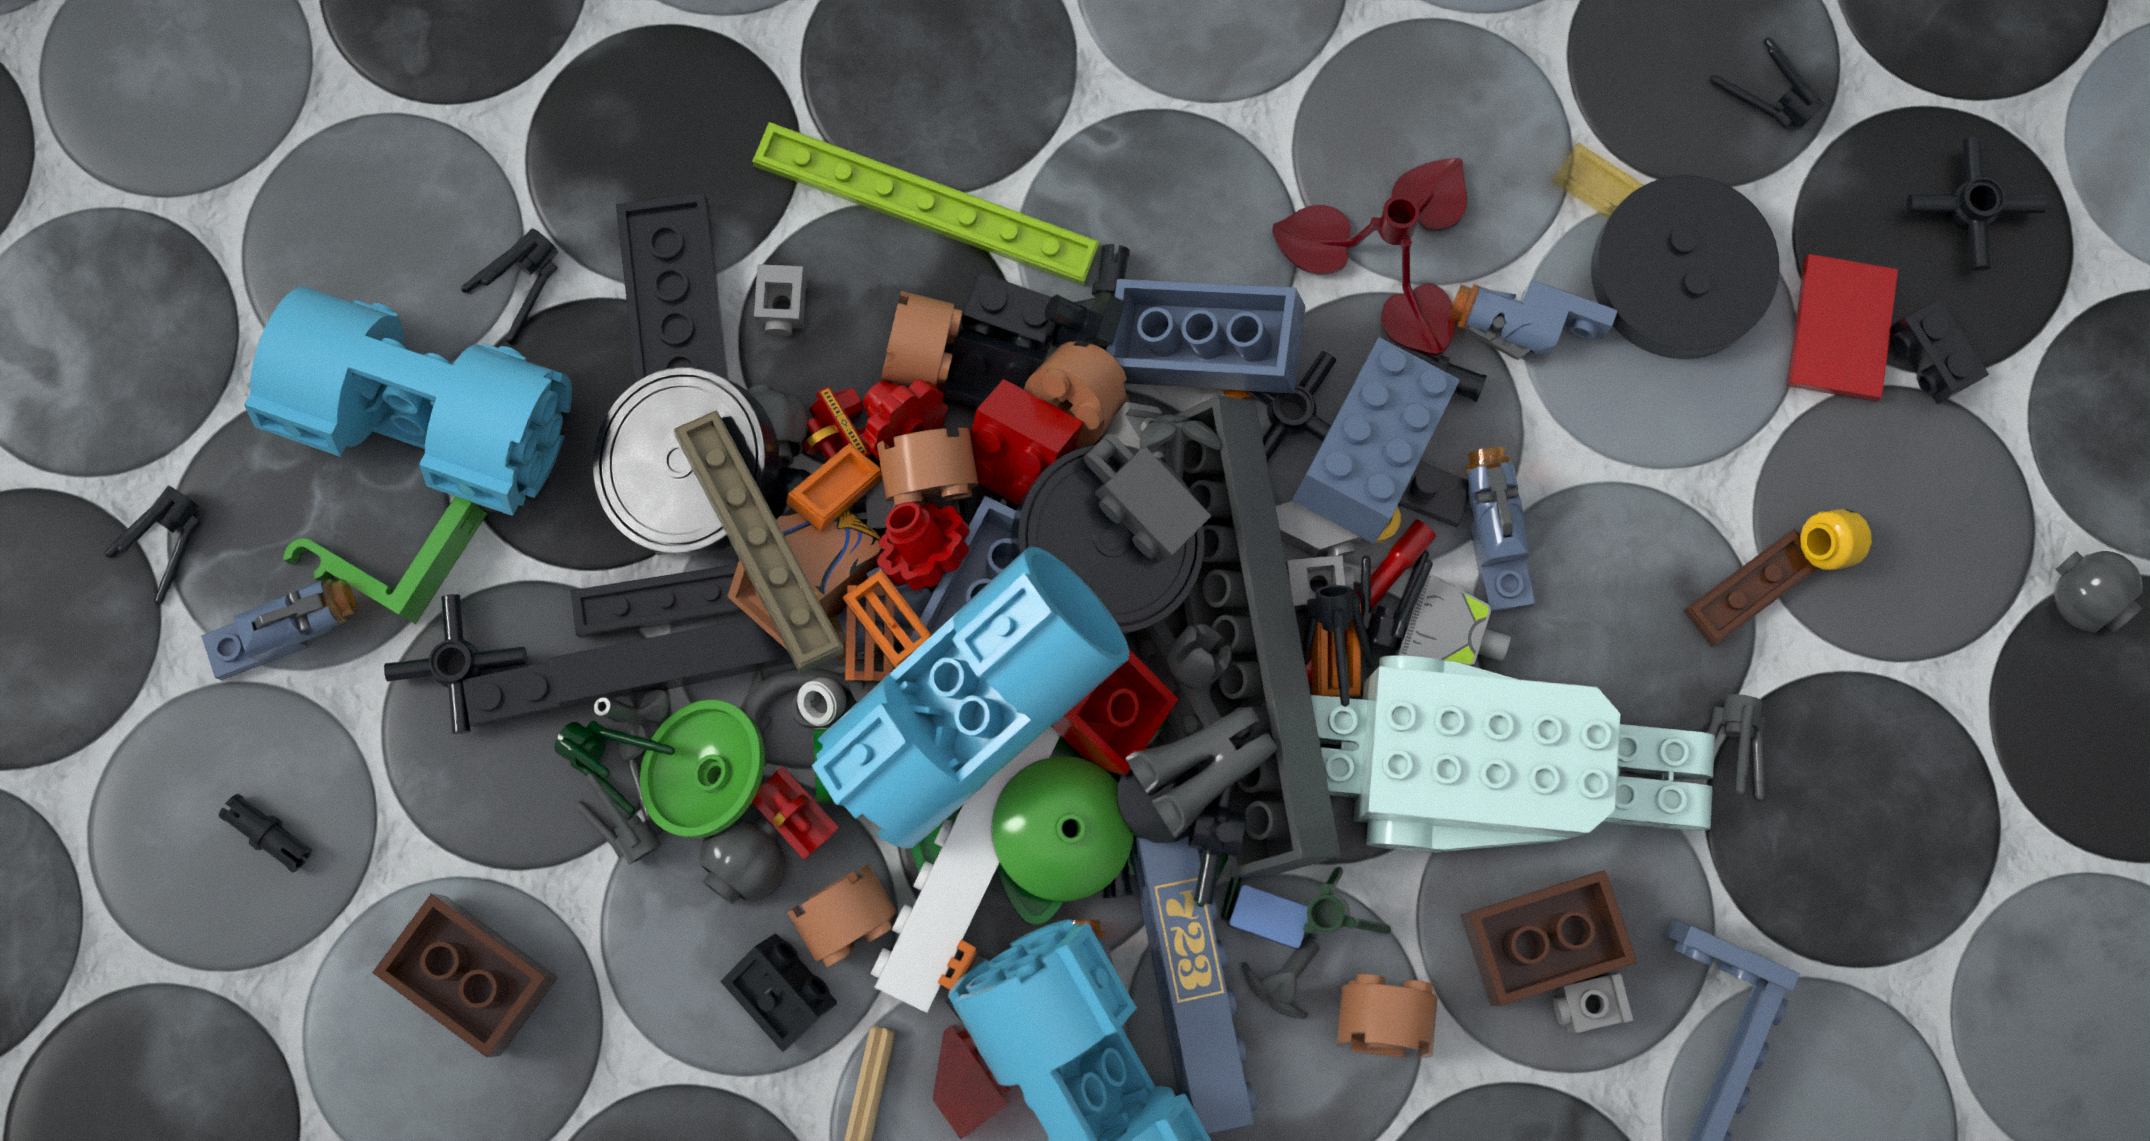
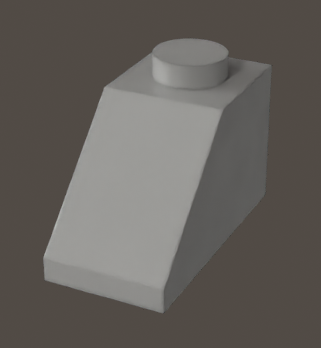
[1275,501,1362,558]

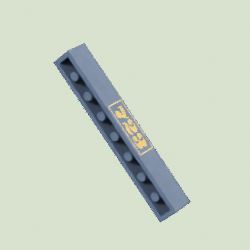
[1115,773,1256,1134]

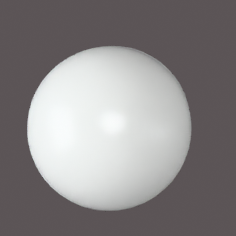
[797,677,846,726]

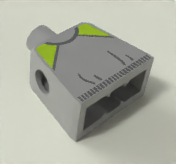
[1395,573,1511,667]

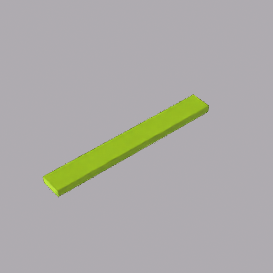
[752,122,1100,286]

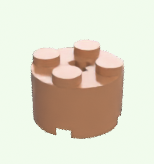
[880,291,962,389]
[1024,342,1129,450]
[877,428,979,506]
[787,863,898,967]
[1336,974,1438,1058]

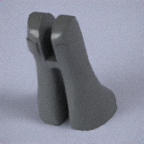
[1125,706,1278,838]

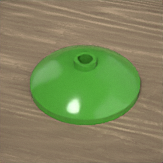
[640,700,765,839]
[991,756,1134,901]

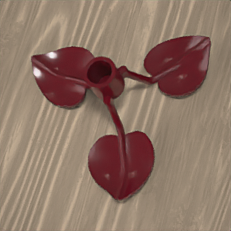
[1272,158,1467,356]

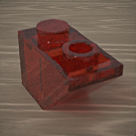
[933,1025,1011,1139]

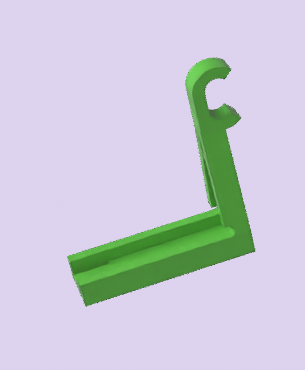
[283,496,487,624]

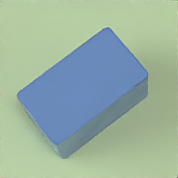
[1227,885,1308,949]

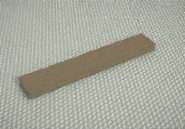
[674,410,844,673]

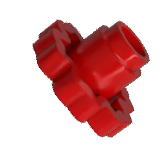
[863,379,948,462]
[877,502,970,590]

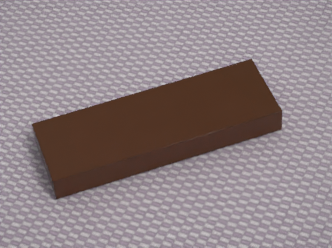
[1683,528,1818,647]

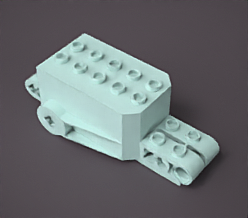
[1311,656,1715,853]

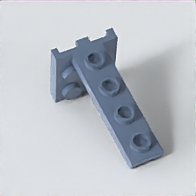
[1665,918,1800,1141]

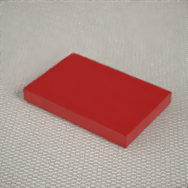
[1787,254,1898,402]

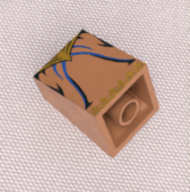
[727,508,883,649]

